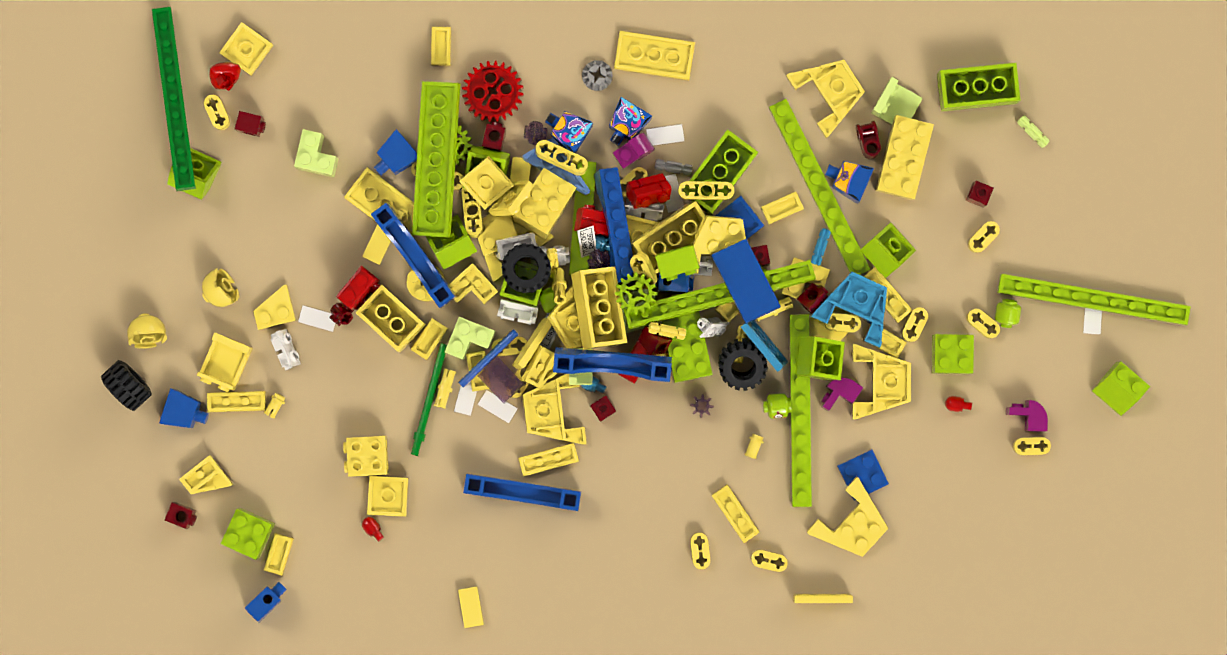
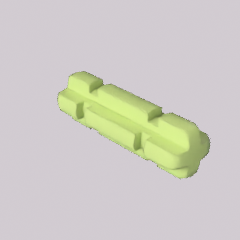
[1017,116,1050,148]

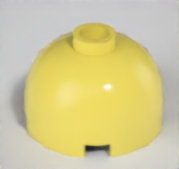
[202,268,239,307]
[127,314,167,349]

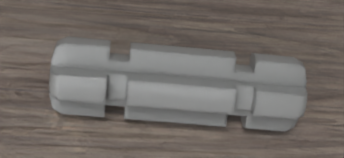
[655,159,692,175]

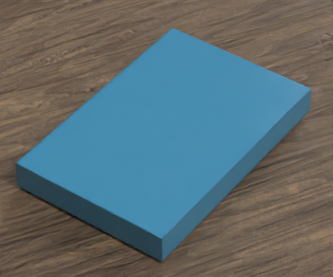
[741,320,788,372]

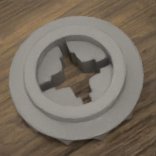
[582,60,612,91]

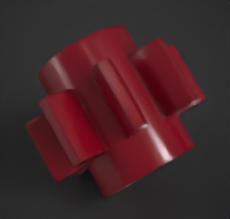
[329,303,354,326]

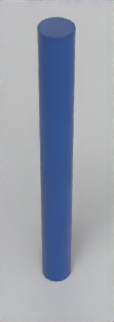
[458,329,519,388]

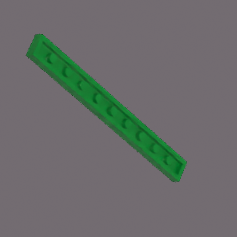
[152,7,196,191]

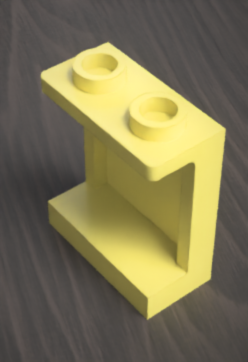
[197,333,253,392]

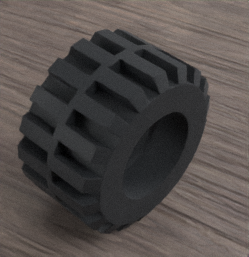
[502,243,551,293]
[718,338,768,391]
[101,360,152,411]

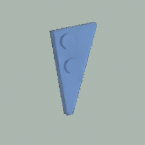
[522,137,590,195]

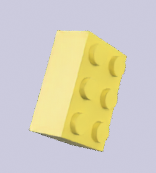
[513,168,577,240]
[356,285,426,353]

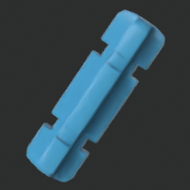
[811,228,831,266]

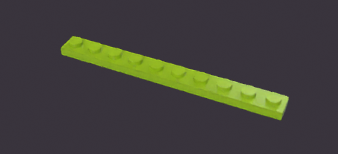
[769,99,871,275]
[624,260,816,329]
[997,274,1191,325]
[789,314,812,507]

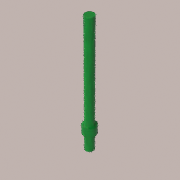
[411,343,447,456]

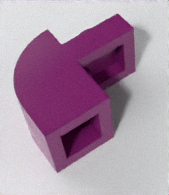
[612,133,655,169]
[821,378,863,411]
[1006,400,1048,432]

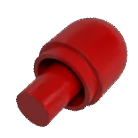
[945,396,972,412]
[362,517,384,542]

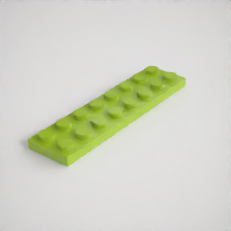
[412,81,461,238]

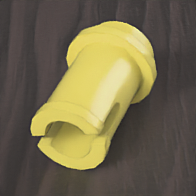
[264,393,285,419]
[745,434,764,459]

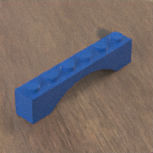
[594,167,635,285]
[371,203,457,308]
[553,347,672,382]
[463,474,581,511]

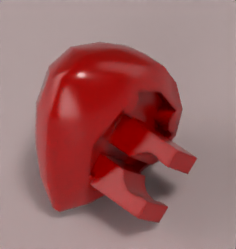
[209,62,241,91]

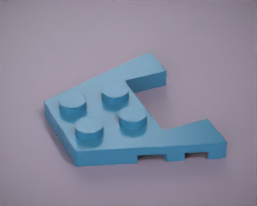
[811,272,887,348]

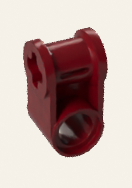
[856,121,881,159]

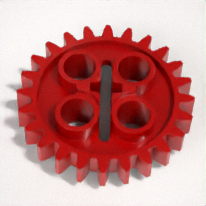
[462,60,524,123]

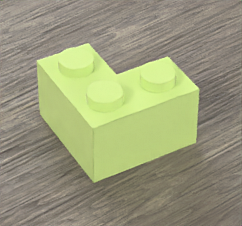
[294,129,338,177]
[445,317,496,360]

